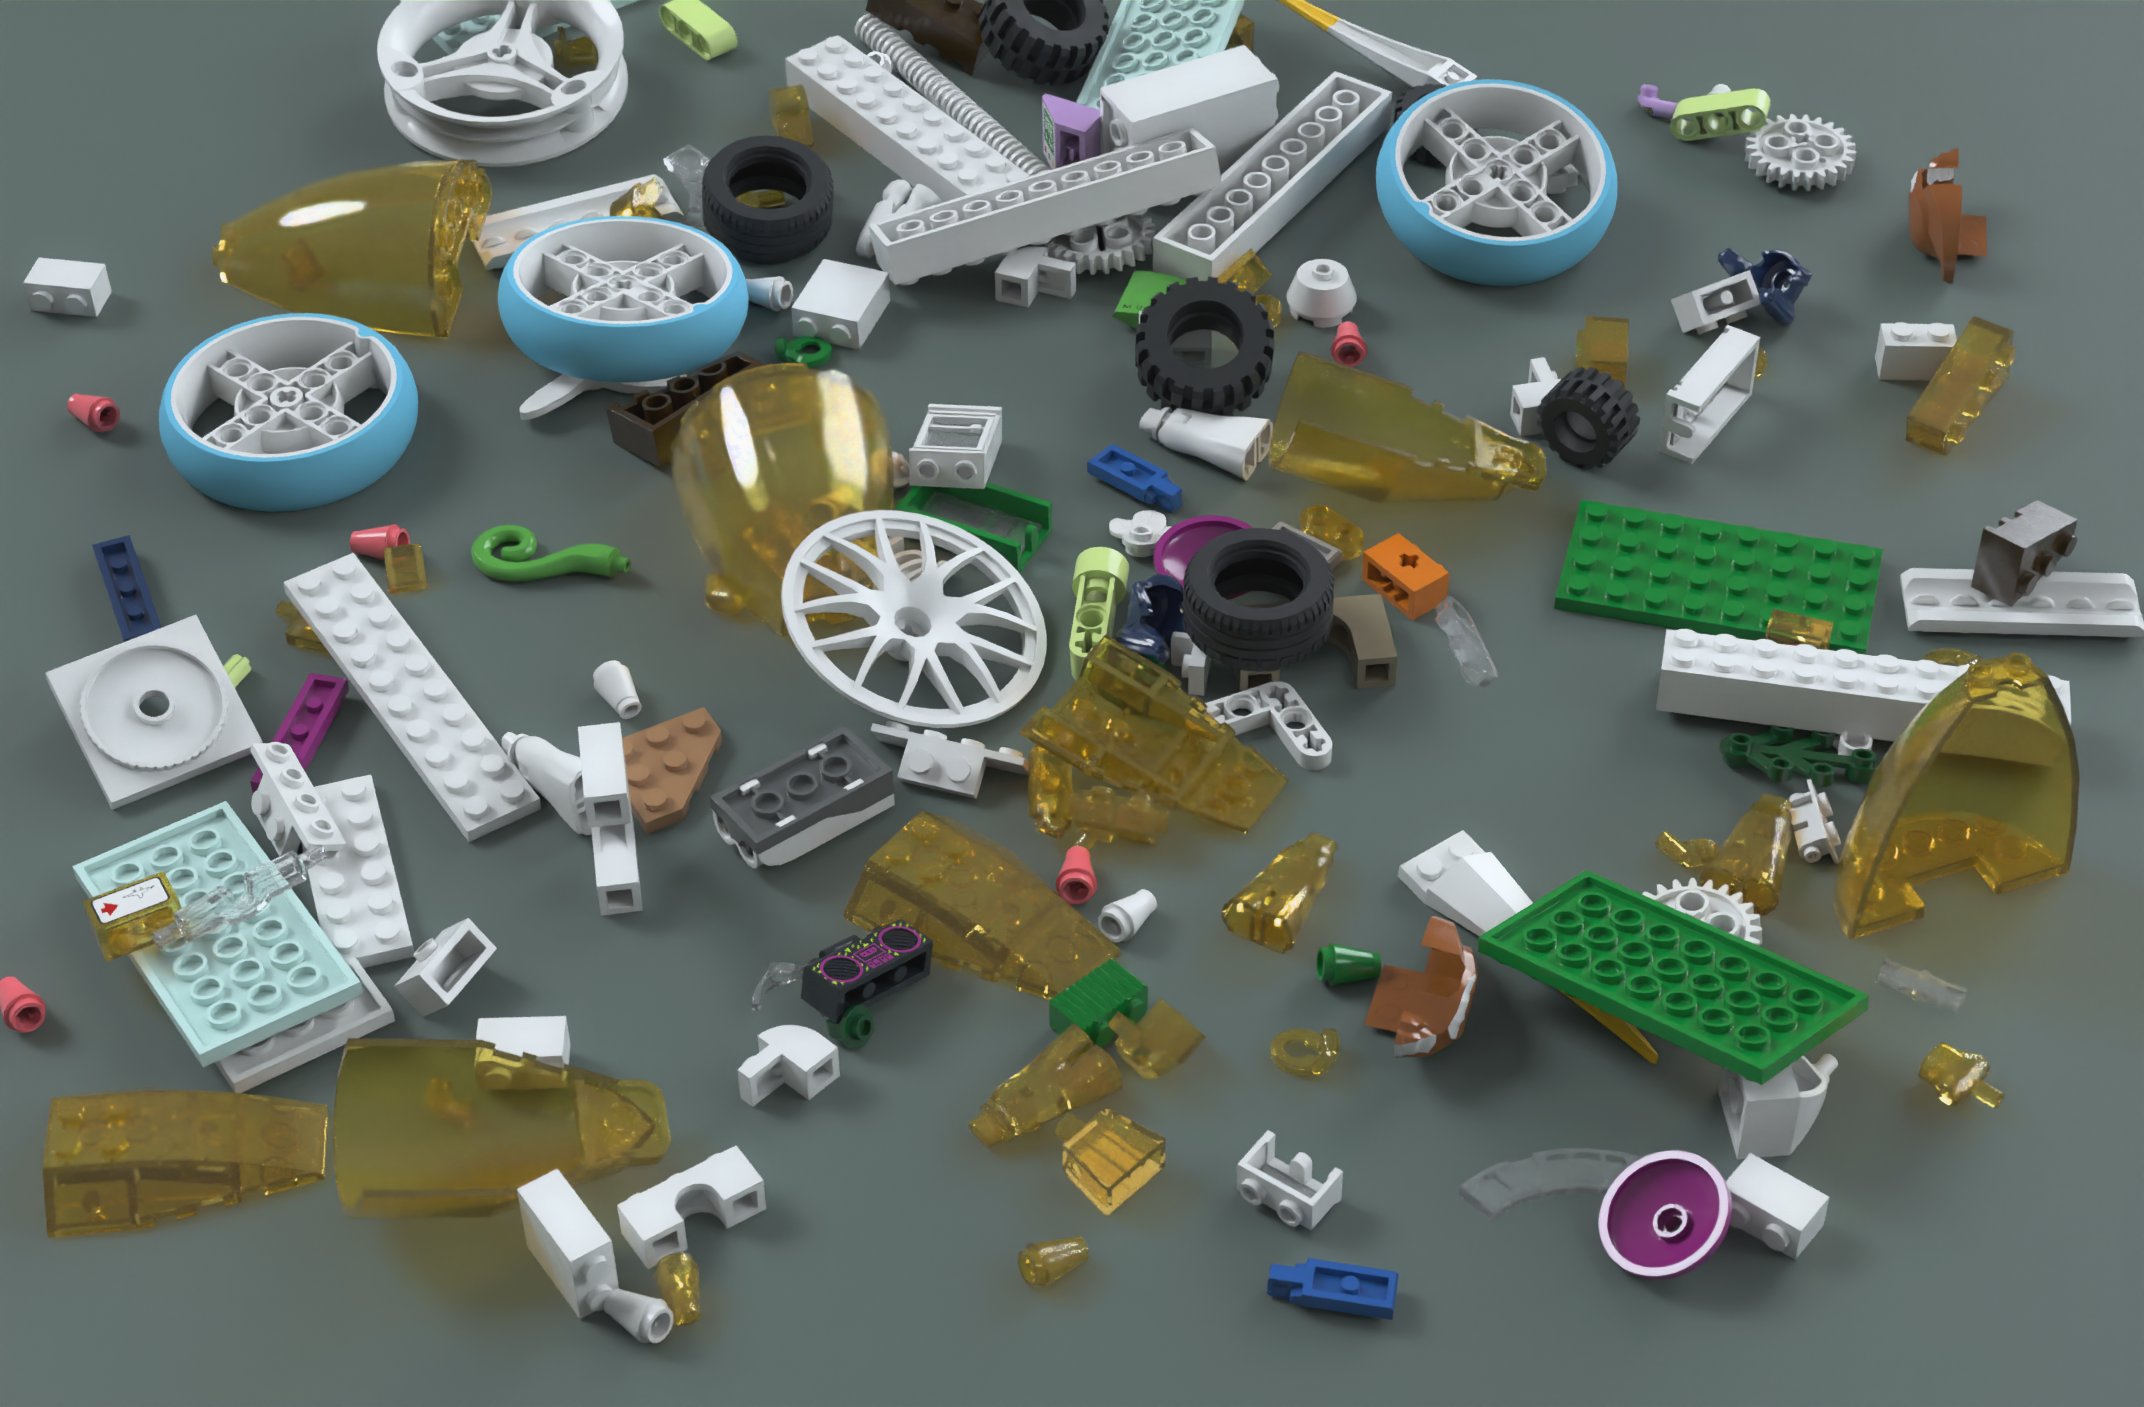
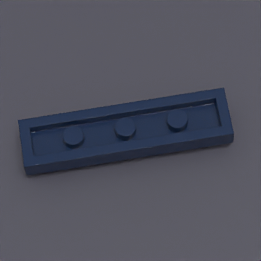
[92,535,162,642]

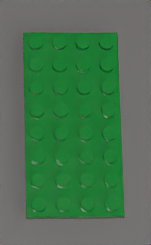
[1554,500,1883,655]
[1478,870,1869,1085]

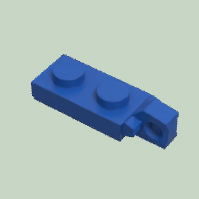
[1087,444,1183,513]
[1267,1258,1399,1320]

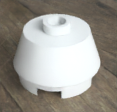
[1286,259,1357,328]

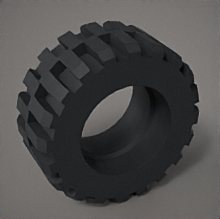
[979,0,1110,86]
[1135,276,1275,416]

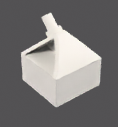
[1718,1054,1838,1159]

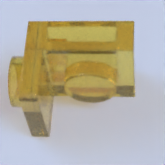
[553,26,599,69]

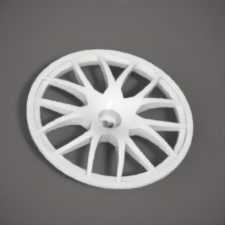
[781,510,1047,728]

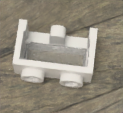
[1236,1130,1343,1230]

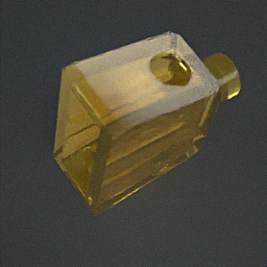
[1055,1109,1166,1216]

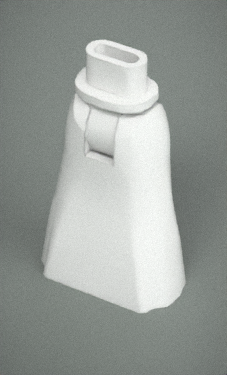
[1139,407,1273,481]
[502,732,592,836]

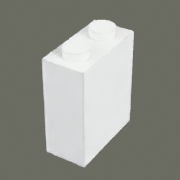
[791,259,890,350]
[517,1168,619,1319]

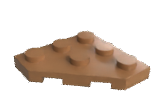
[622,707,722,834]

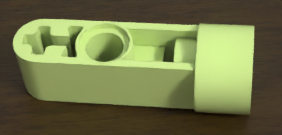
[1069,547,1129,684]

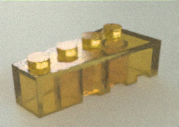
[1905,316,2016,456]

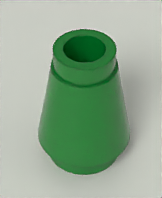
[1316,943,1381,986]

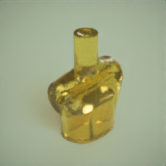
[1918,1042,2004,1108]

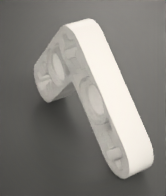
[1188,681,1332,770]

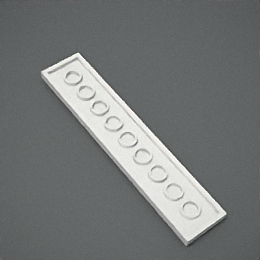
[284,553,541,842]

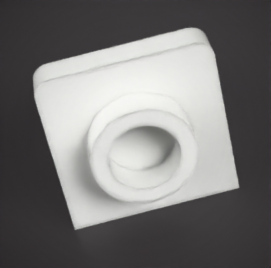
[1171,632,1211,696]

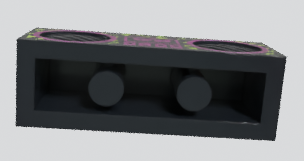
[801,919,933,1024]

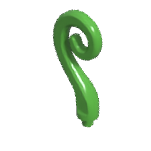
[471,525,631,582]

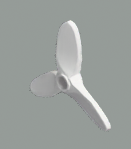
[519,374,687,420]

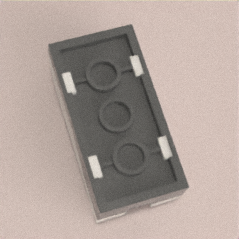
[710,726,895,868]

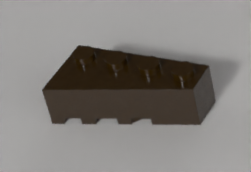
[605,351,769,467]

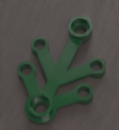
[1719,725,1880,787]

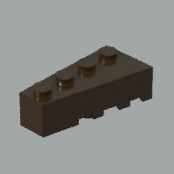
[865,0,990,77]

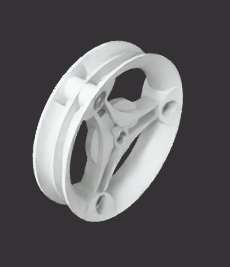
[377,0,628,167]

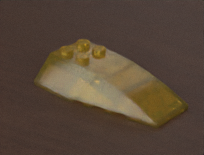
[1020,634,1289,834]
[844,811,1120,1000]
[42,1086,329,1237]

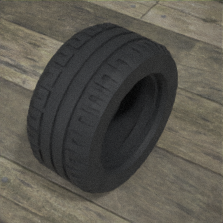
[702,135,834,264]
[1183,528,1334,672]

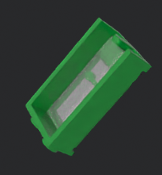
[894,482,1052,574]

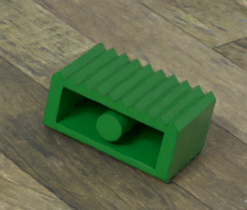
[1049,958,1148,1054]

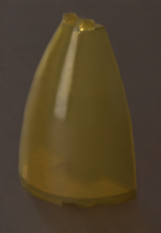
[212,159,494,338]
[670,363,894,637]
[1833,652,2080,940]

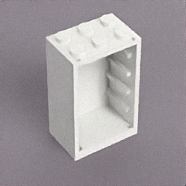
[1100,45,1279,175]

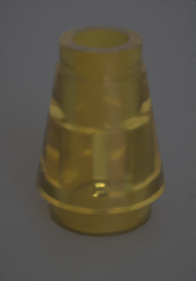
[1017,1236,1089,1287]
[654,1253,701,1326]

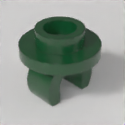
[826,1004,874,1048]

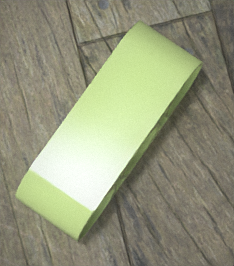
[659,0,738,60]
[1670,89,1770,141]

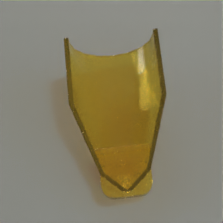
[1268,351,1547,503]
[333,1038,671,1219]

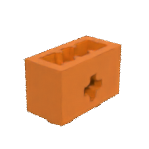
[1362,533,1449,621]

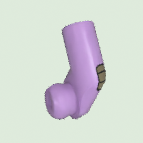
[1638,84,1678,119]

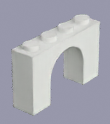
[578,722,643,916]

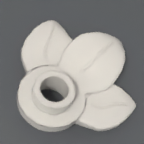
[1109,510,1171,557]

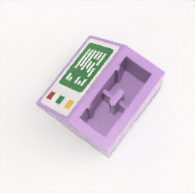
[1042,93,1100,170]

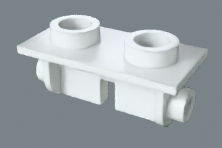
[1787,779,1841,864]

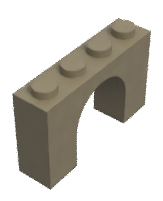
[1233,594,1397,692]

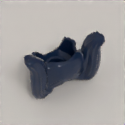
[1718,247,1813,324]
[1114,574,1187,663]

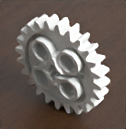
[1744,114,1856,191]
[1044,213,1156,275]
[1642,878,1762,946]

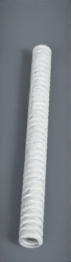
[855,14,1051,176]

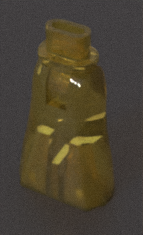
[1699,794,1792,916]
[1221,833,1338,954]
[968,1023,1123,1148]

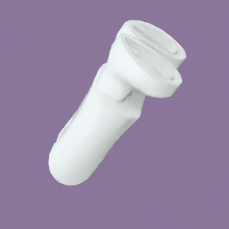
[856,179,942,259]

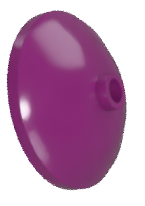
[1154,515,1253,600]
[1599,1150,1732,1280]

